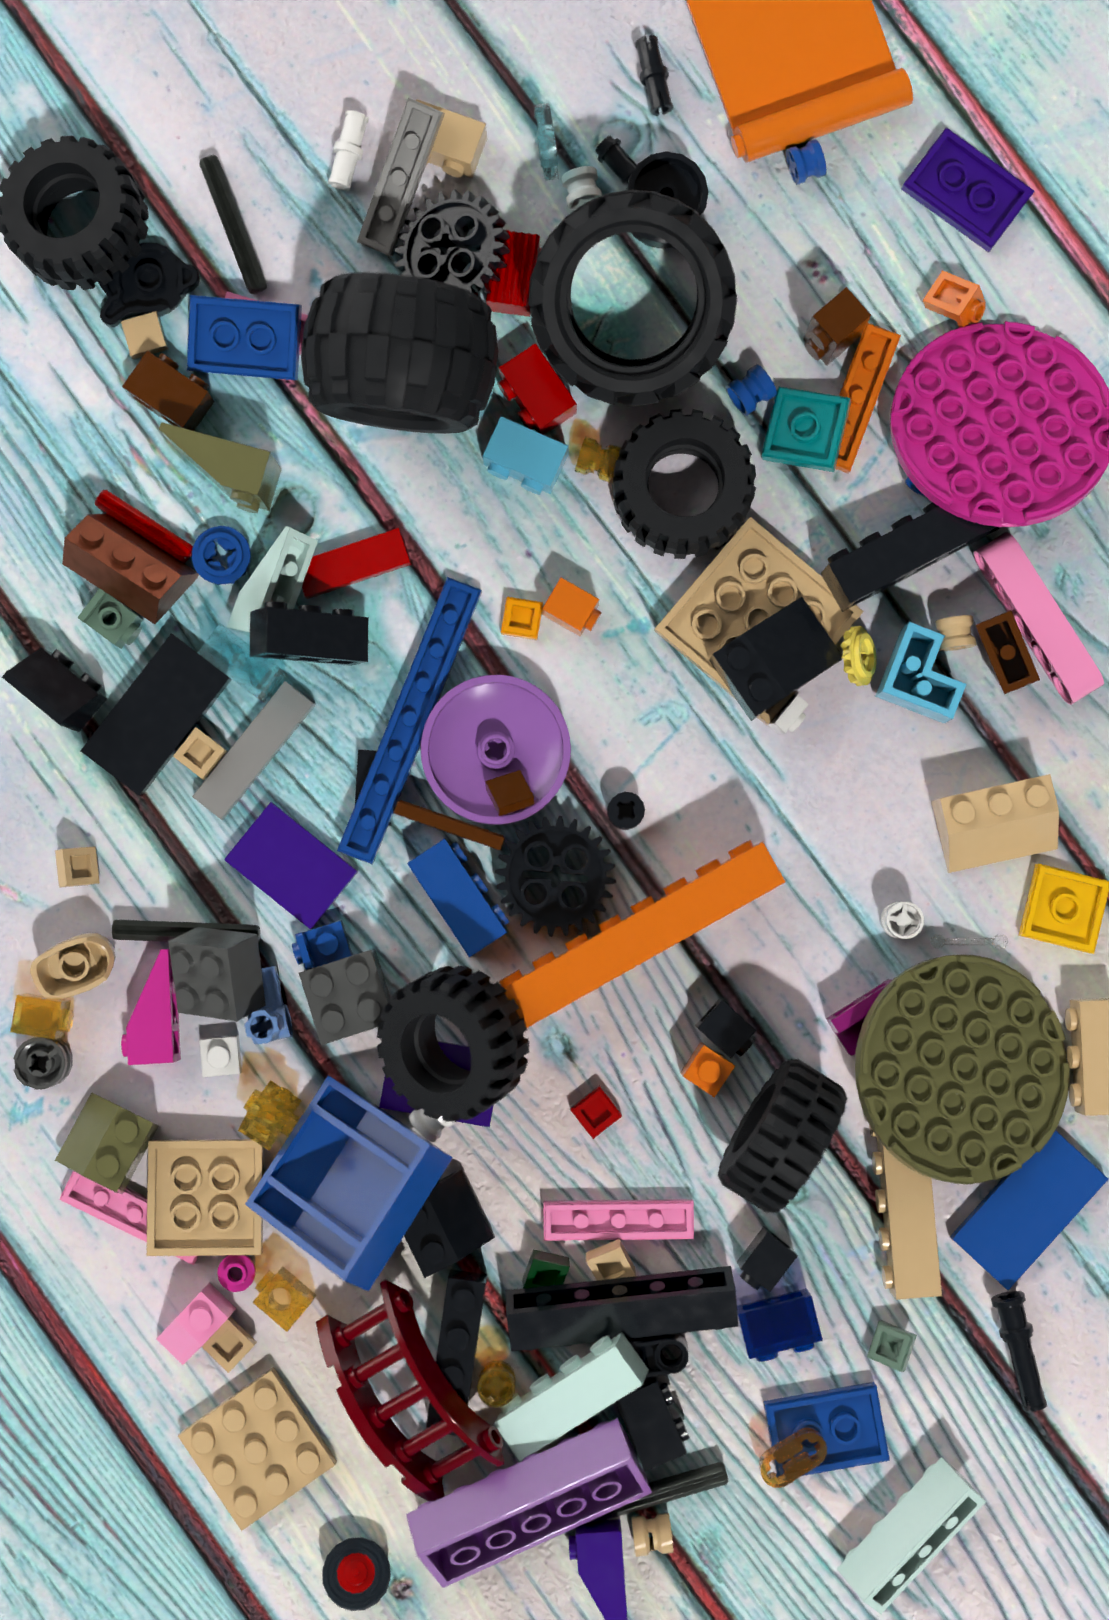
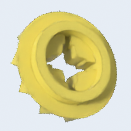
[841,626,877,686]

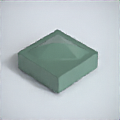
[867,1320,917,1372]

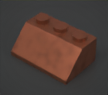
[62,514,199,624]

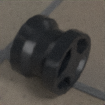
[607,792,645,830]

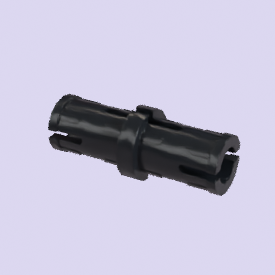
[635,35,674,116]

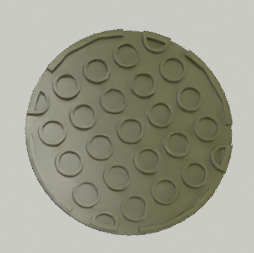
[855,955,1070,1184]

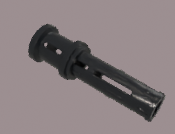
[991,1291,1047,1412]

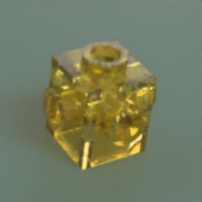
[238,1080,302,1151]

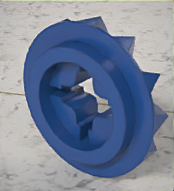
[192,526,252,586]

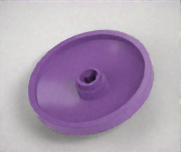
[421,675,571,825]

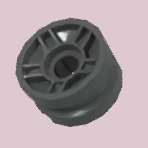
[13,1035,73,1090]

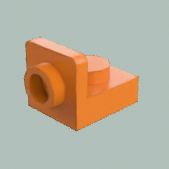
[922,270,986,327]

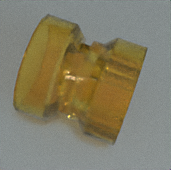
[575,436,621,483]
[477,1360,516,1408]

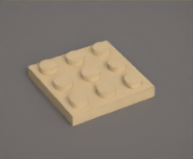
[147,1139,264,1256]
[178,1367,337,1531]

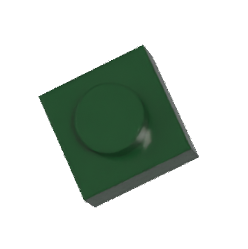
[522,1249,570,1288]

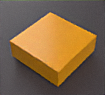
[501,597,543,640]

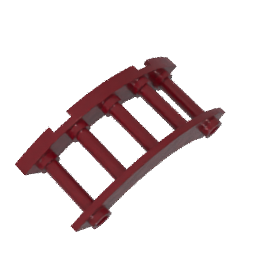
[316,1279,505,1501]

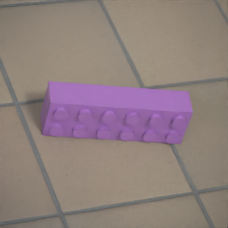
[406,1418,652,1588]

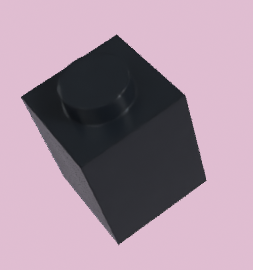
[695,998,756,1058]
[737,1226,798,1292]

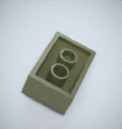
[159,422,281,513]

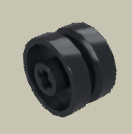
[626,151,709,249]

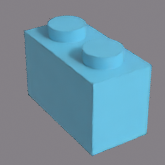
[482,416,568,495]

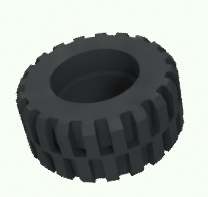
[0,136,149,291]
[612,409,756,559]
[377,966,529,1122]
[718,1059,847,1213]

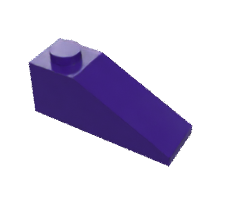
[568,1519,627,1620]

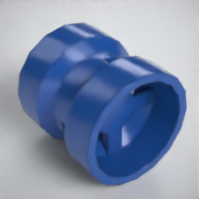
[726,364,777,416]

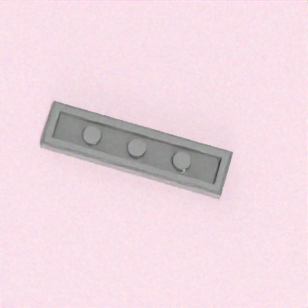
[357,98,445,256]
[192,681,315,820]

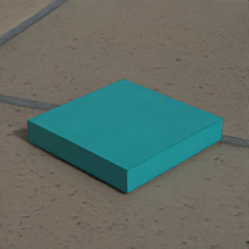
[761,386,851,472]

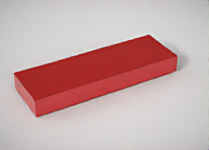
[302,528,411,599]

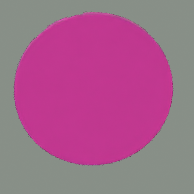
[890,321,1109,527]

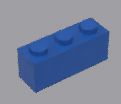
[407,838,509,957]

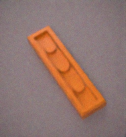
[835,323,901,474]

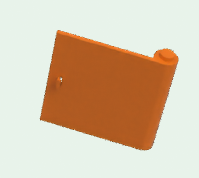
[686,0,913,163]

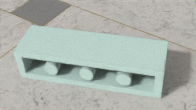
[494,1332,649,1462]
[837,1457,986,1614]

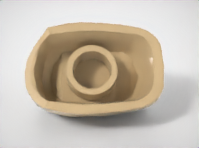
[30,933,116,1000]

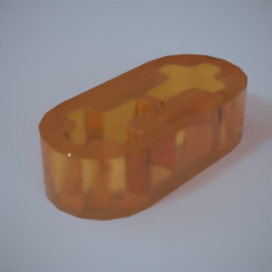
[759,1428,827,1488]

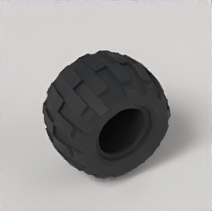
[301,272,498,434]

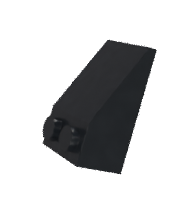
[709,597,842,721]

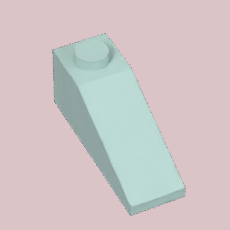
[227,526,318,637]

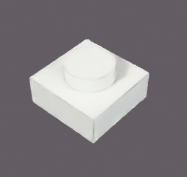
[768,695,809,733]
[199,1035,242,1077]

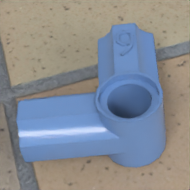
[244,966,293,1044]

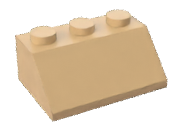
[931,774,1059,873]

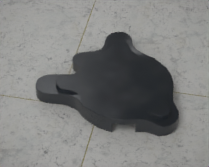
[98,243,200,328]

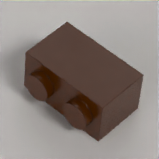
[803,287,871,366]
[122,351,215,431]
[976,610,1040,694]

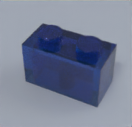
[737,1288,823,1362]

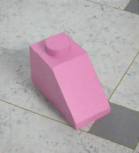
[156,1283,236,1365]

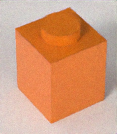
[542,577,602,637]
[680,1042,735,1098]

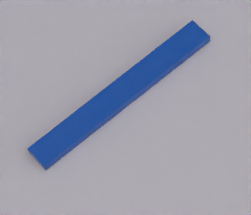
[337,577,482,865]

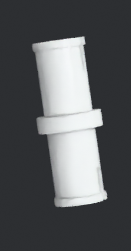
[328,110,369,191]

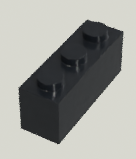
[250,602,369,666]

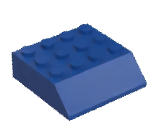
[245,1075,453,1291]

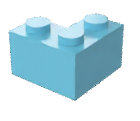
[875,622,966,723]

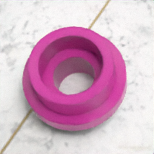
[217,1255,256,1292]

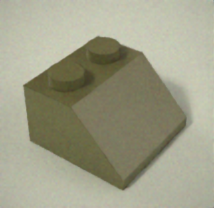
[55,1092,159,1194]

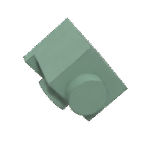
[77,588,143,649]

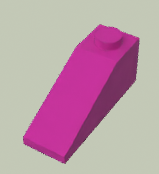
[121,949,181,1065]

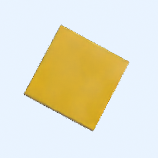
[1018,863,1109,954]

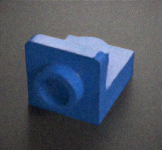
[292,921,353,970]

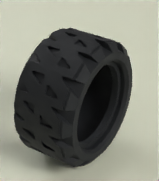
[529,189,737,406]

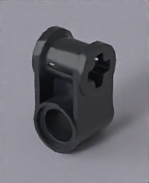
[627,1333,688,1379]

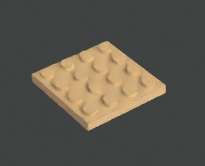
[654,517,864,725]

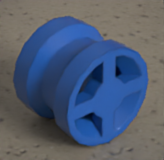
[786,139,826,185]

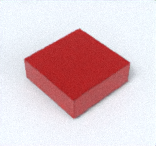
[570,1085,622,1139]

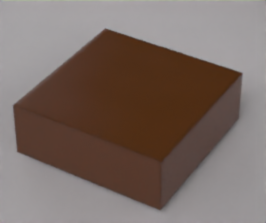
[485,770,534,816]

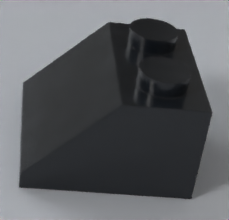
[2,647,107,732]
[404,1169,495,1278]

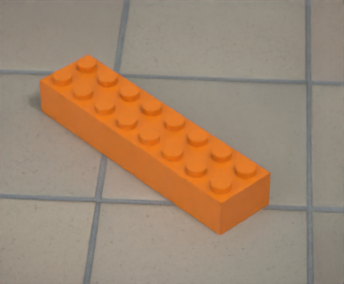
[499,840,785,1028]

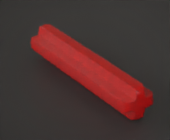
[95,490,193,563]

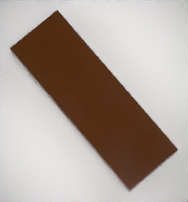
[394,800,505,851]

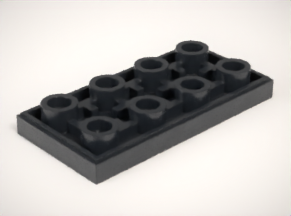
[80,633,232,796]

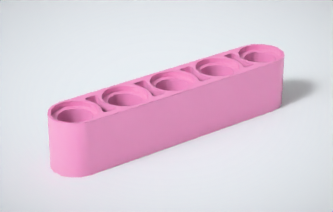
[973,532,1104,705]

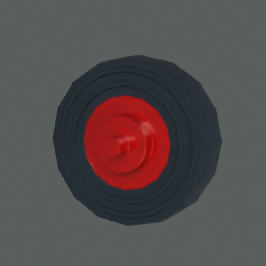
[322,1537,391,1611]

